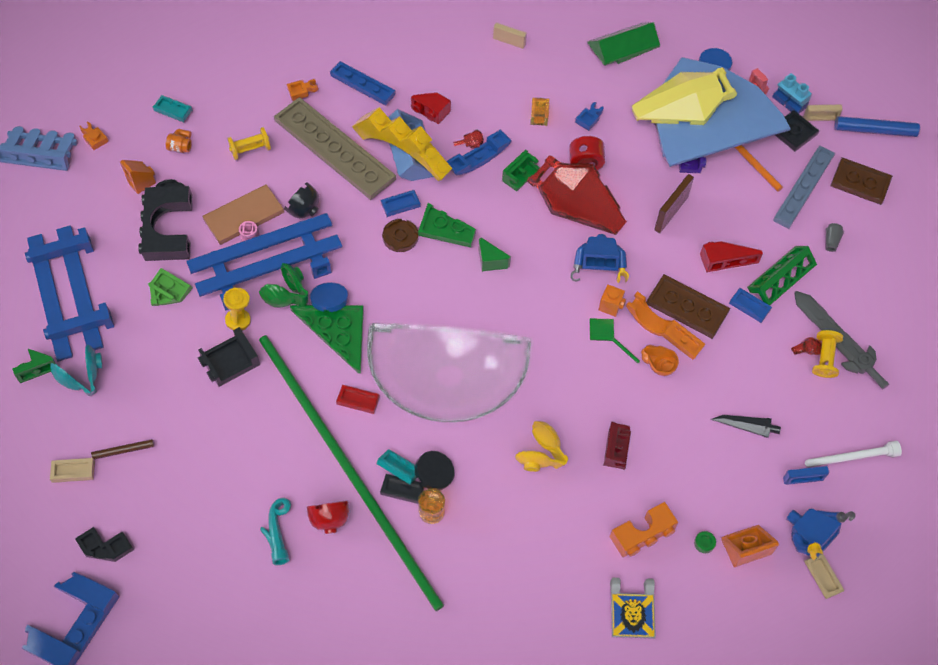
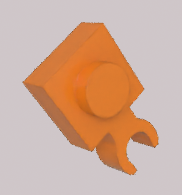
[286,79,319,101]
[80,122,109,150]

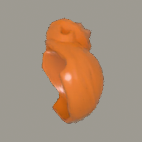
[641,345,679,376]

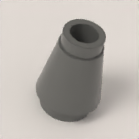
[825,223,844,252]

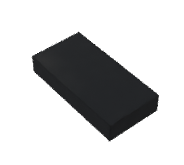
[380,474,425,504]

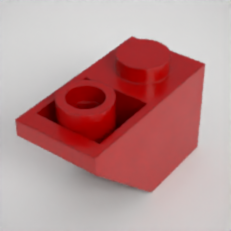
[411,92,451,124]

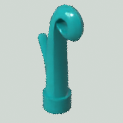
[260,498,291,565]

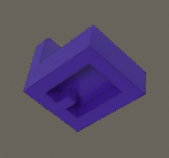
[679,157,706,173]

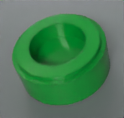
[694,531,716,554]

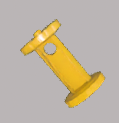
[227,127,271,160]
[223,287,251,330]
[812,330,843,378]

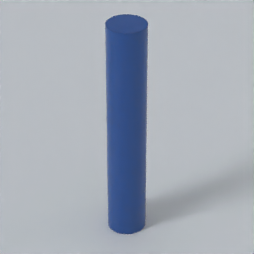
[834,116,920,137]

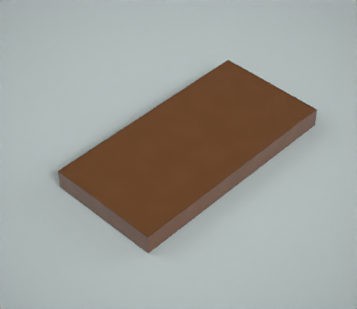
[646,274,731,339]

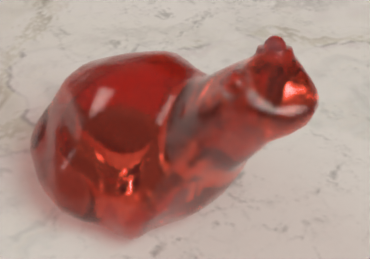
[791,337,822,355]

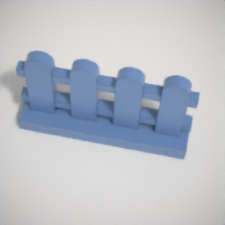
[0,126,77,171]

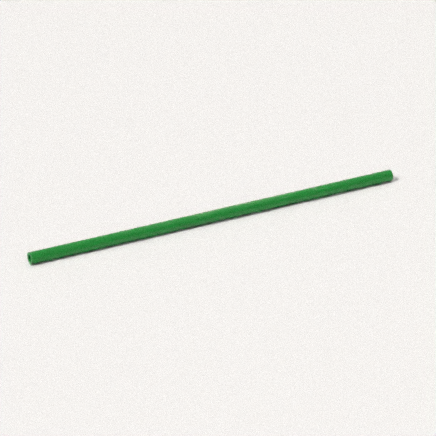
[259,335,444,611]

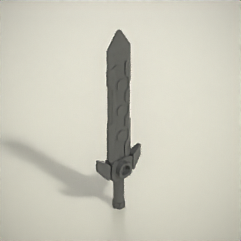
[795,291,889,389]

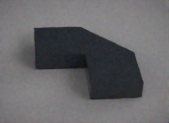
[75,527,134,562]

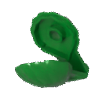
[259,263,308,308]

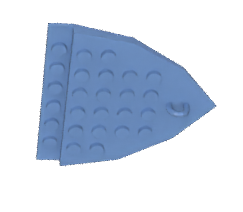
[655,57,790,167]

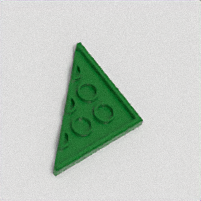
[290,305,364,373]

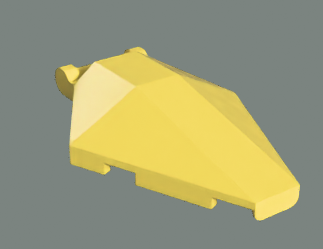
[632,67,737,125]

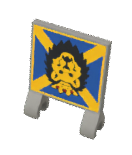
[610,578,656,639]

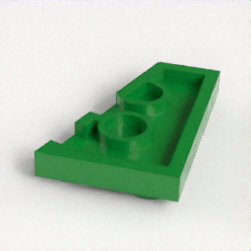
[418,203,476,248]

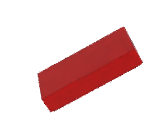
[336,385,380,414]

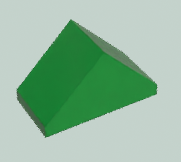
[478,237,511,271]

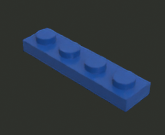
[330,61,396,106]

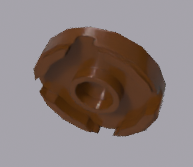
[382,219,418,252]

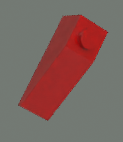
[700,241,763,273]

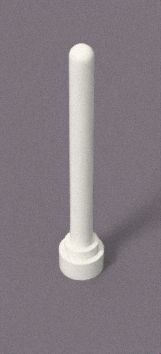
[805,440,902,467]

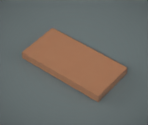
[202,184,284,245]

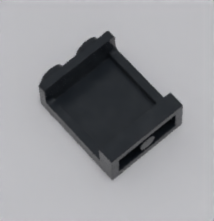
[197,327,260,387]

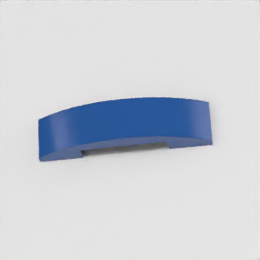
[447,129,512,175]

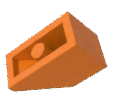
[120,160,156,194]

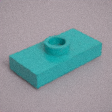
[153,95,192,123]
[376,449,416,484]

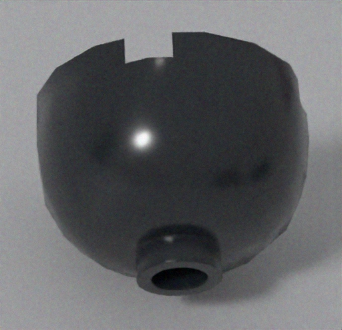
[284,182,319,219]

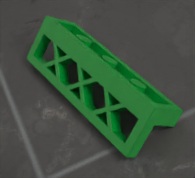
[747,246,817,305]

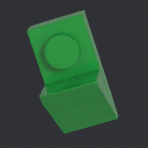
[12,349,56,384]

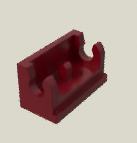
[603,421,631,470]

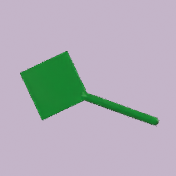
[589,318,640,363]

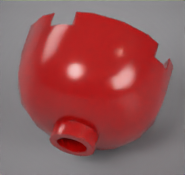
[306,501,349,534]

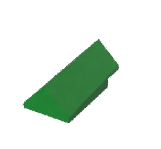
[587,22,660,66]

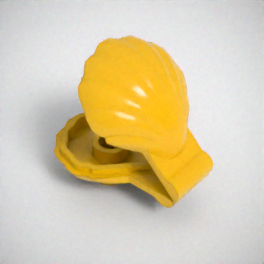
[515,421,568,472]

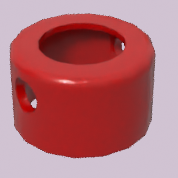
[569,136,605,173]

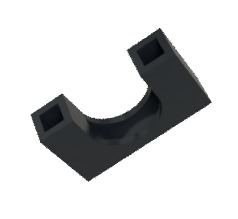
[138,186,192,261]

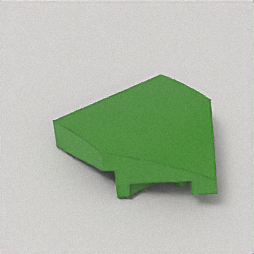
[148,268,193,306]

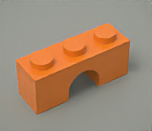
[609,502,678,558]

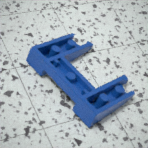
[22,572,119,665]

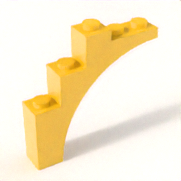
[352,107,452,181]

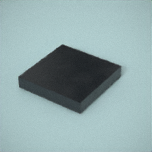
[775,110,819,152]

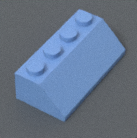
[388,109,434,181]

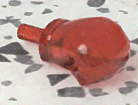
[453,130,484,149]

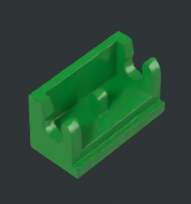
[502,149,540,192]

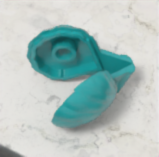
[50,345,102,396]

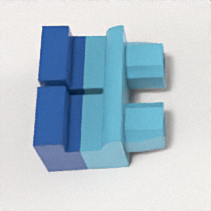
[772,73,812,114]

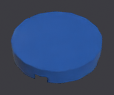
[699,48,733,71]
[310,282,348,312]

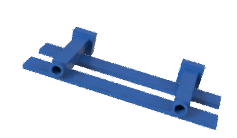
[186,213,342,311]
[25,225,114,362]

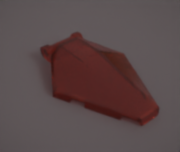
[527,155,627,235]

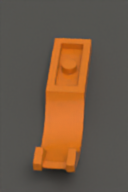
[626,291,705,360]

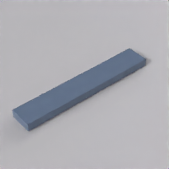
[773,145,835,229]

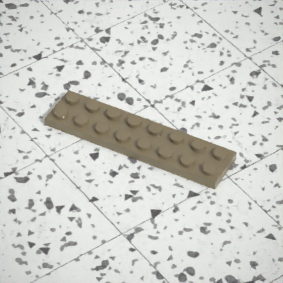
[274,97,396,200]

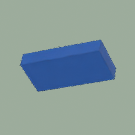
[381,190,421,217]
[729,288,772,323]
[783,466,829,485]

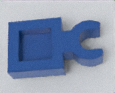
[575,102,604,131]

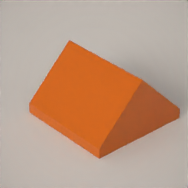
[721,525,779,568]

